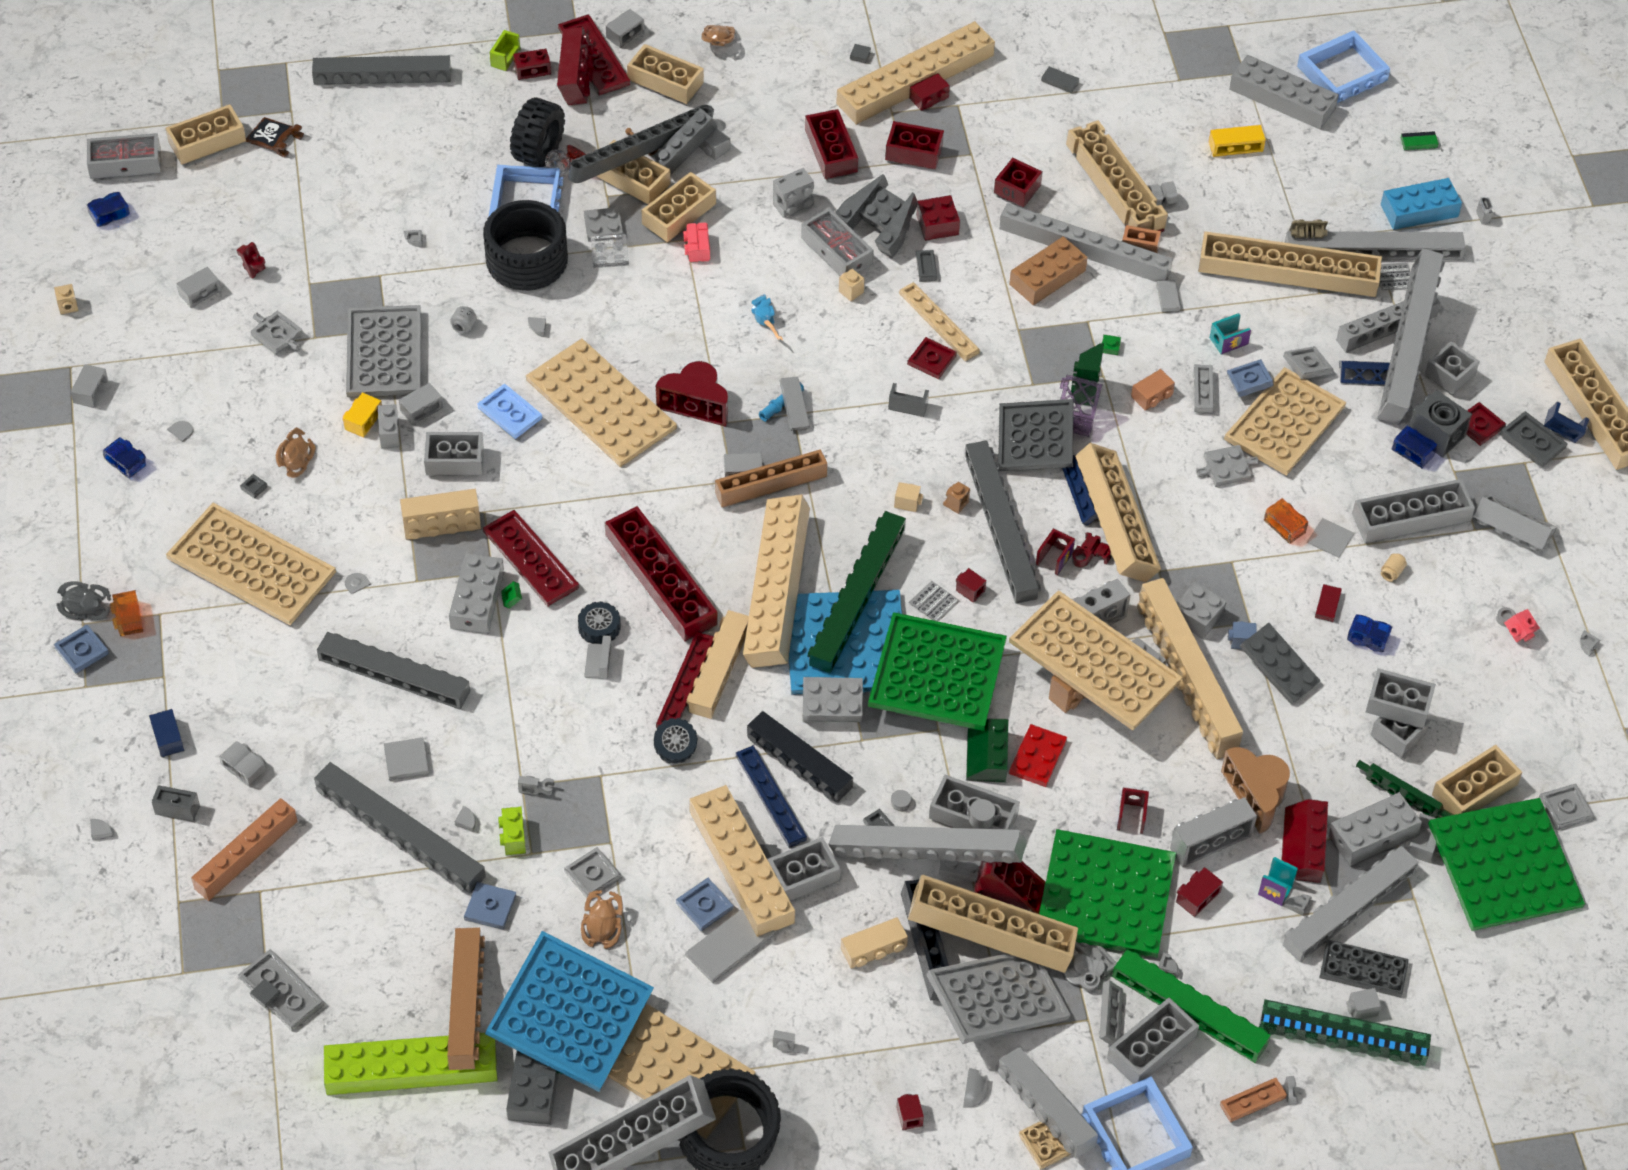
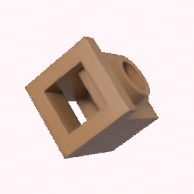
[943,481,970,514]

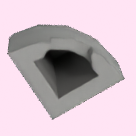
[963,1068,989,1108]

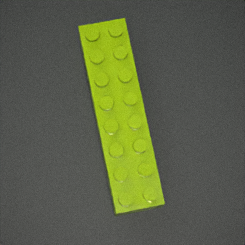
[324,1033,498,1095]

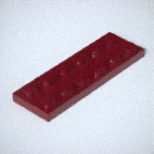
[558,14,630,96]
[483,510,579,607]

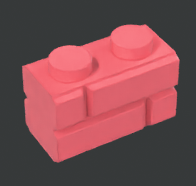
[683,223,710,262]

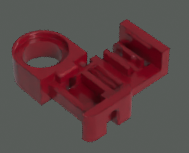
[1072,532,1112,567]

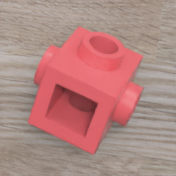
[1504,609,1540,642]

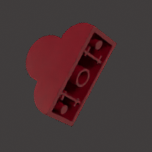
[655,361,728,427]
[974,861,1046,914]

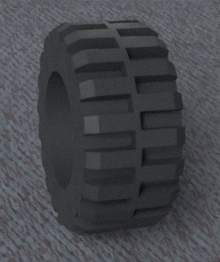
[510,97,565,167]

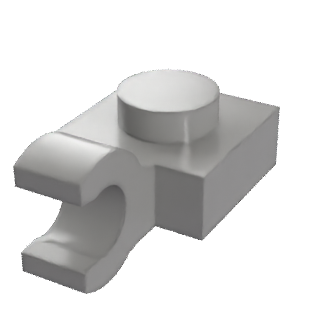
[518,776,554,796]

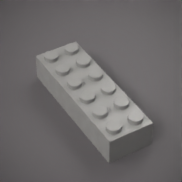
[1229,55,1339,130]
[1352,479,1475,543]

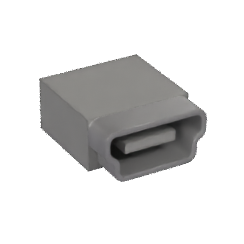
[1476,197,1493,224]

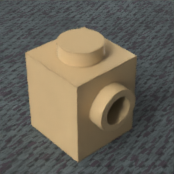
[839,269,865,301]
[54,284,78,315]
[894,482,923,512]

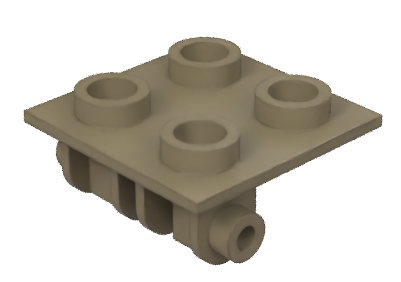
[1289,219,1328,238]

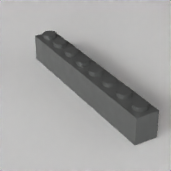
[312,55,451,85]
[317,632,470,710]

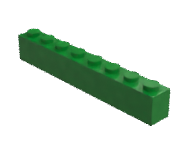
[1112,949,1271,1063]

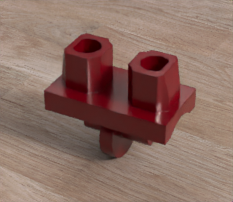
[236,242,266,278]

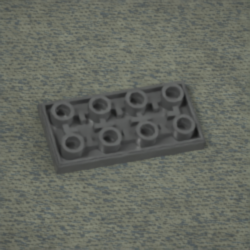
[1319,939,1409,998]

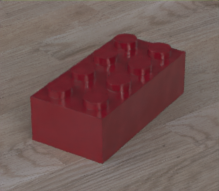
[557,27,595,106]
[805,109,858,179]

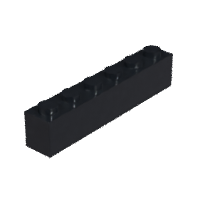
[747,711,853,803]
[901,879,949,1001]

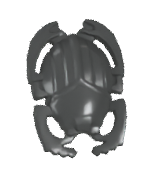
[56,581,111,620]

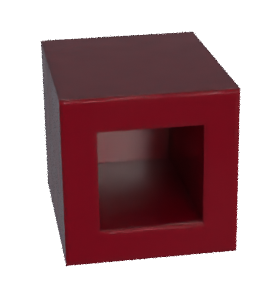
[956,568,987,603]
[896,1094,924,1130]

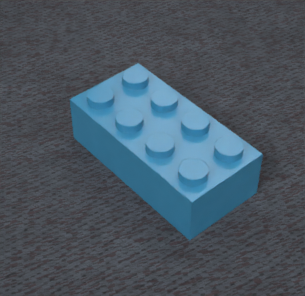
[1380,178,1462,230]

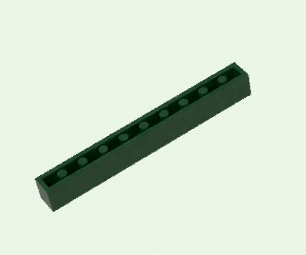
[807,511,906,673]

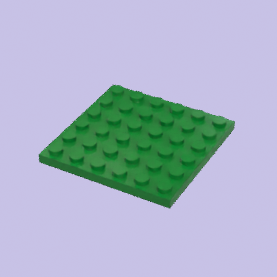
[868,612,1007,731]
[1428,798,1585,931]
[1039,829,1176,958]

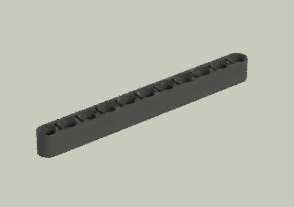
[568,105,714,183]

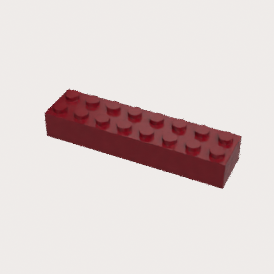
[605,506,718,642]

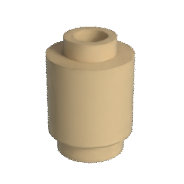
[1380,553,1407,582]

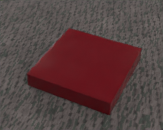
[907,337,957,380]
[1466,402,1506,446]

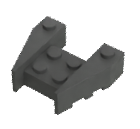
[835,174,918,258]

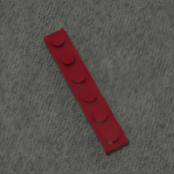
[656,632,714,728]

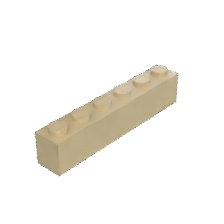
[686,610,749,719]

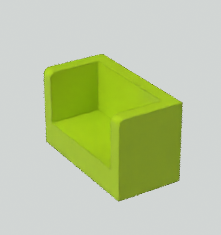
[489,30,521,71]

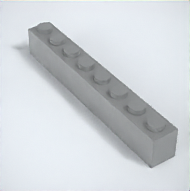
[1283,846,1419,962]

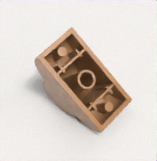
[1221,747,1290,834]

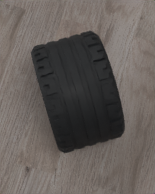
[483,200,568,291]
[678,1068,781,1170]

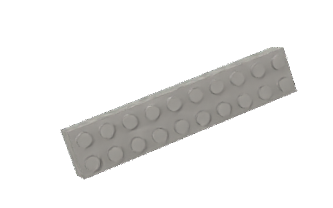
[1377,248,1445,425]

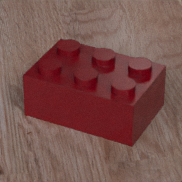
[885,121,944,169]

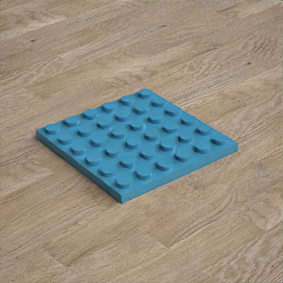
[789,590,902,695]
[485,931,654,1092]

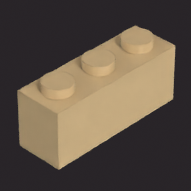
[841,917,908,968]

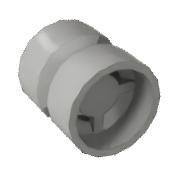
[1148,181,1177,206]

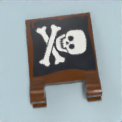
[246,117,304,157]

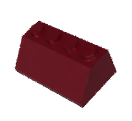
[1281,799,1328,883]

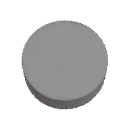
[1496,607,1516,627]
[891,790,911,811]

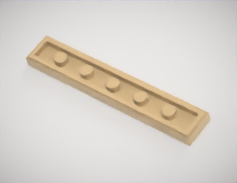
[899,282,980,362]

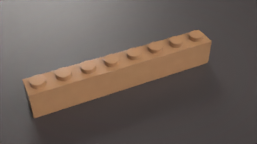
[447,927,485,1070]

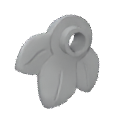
[1064,953,1105,991]

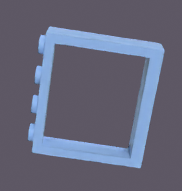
[1297,30,1390,103]
[488,165,563,217]
[1081,1076,1193,1170]

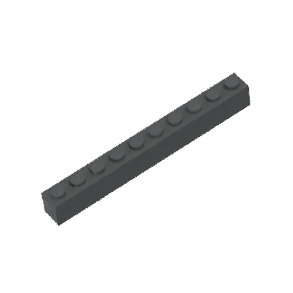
[965,440,1041,604]
[314,762,486,893]

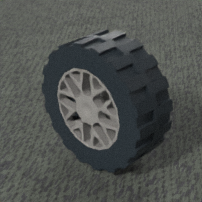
[578,601,621,644]
[654,718,698,764]

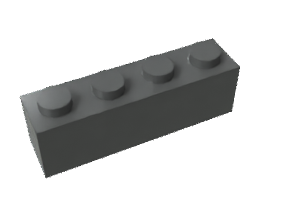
[652,108,718,175]

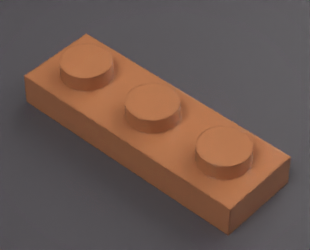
[1220,1077,1287,1123]

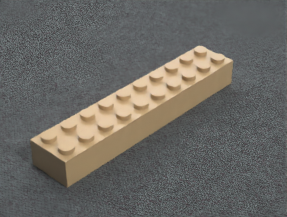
[836,21,995,124]
[1198,231,1382,297]
[743,495,810,668]
[1137,578,1243,759]

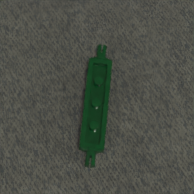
[1356,760,1454,818]

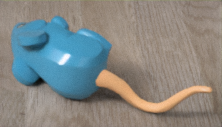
[751,294,783,340]

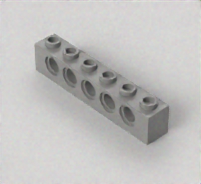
[1336,298,1441,353]

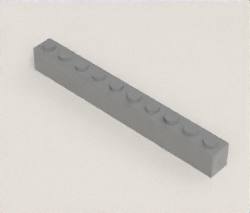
[999,203,1173,282]
[1284,231,1466,260]
[828,825,1027,863]

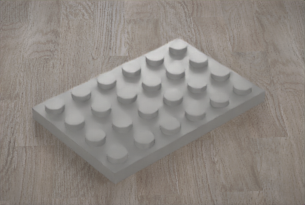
[346,305,421,397]
[926,953,1071,1044]

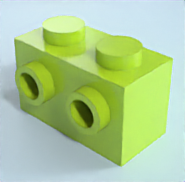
[498,806,526,855]

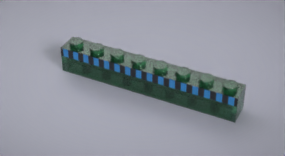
[1259,999,1431,1066]

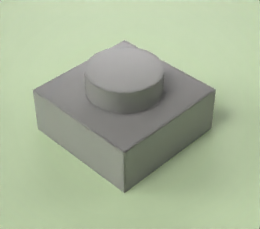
[773,1030,795,1051]

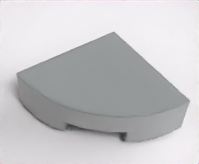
[404,230,422,247]
[528,317,546,336]
[1580,630,1601,656]
[454,806,475,832]
[90,819,113,840]
[1284,895,1312,916]
[1158,952,1179,978]
[1284,1076,1297,1105]

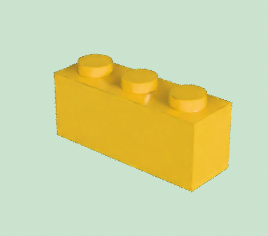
[1208,125,1266,157]

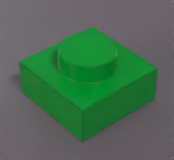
[1102,334,1121,355]
[501,581,522,609]

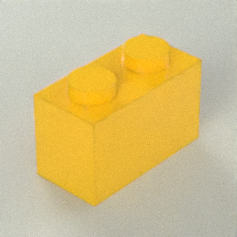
[342,392,382,438]

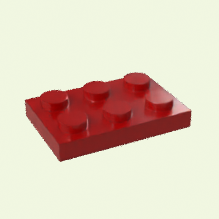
[1009,724,1067,787]

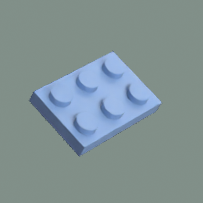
[477,384,542,439]

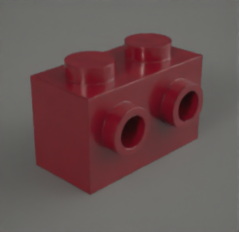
[513,48,551,80]

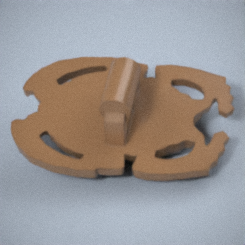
[701,25,735,46]
[275,427,316,478]
[581,890,623,949]

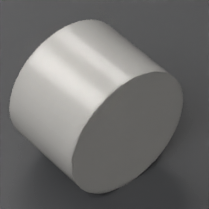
[969,799,995,829]

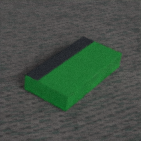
[1400,131,1439,150]

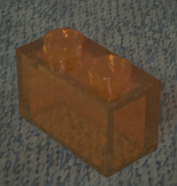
[1264,498,1308,544]
[110,590,144,636]

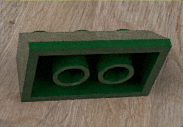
[1070,343,1104,406]
[966,718,1009,783]

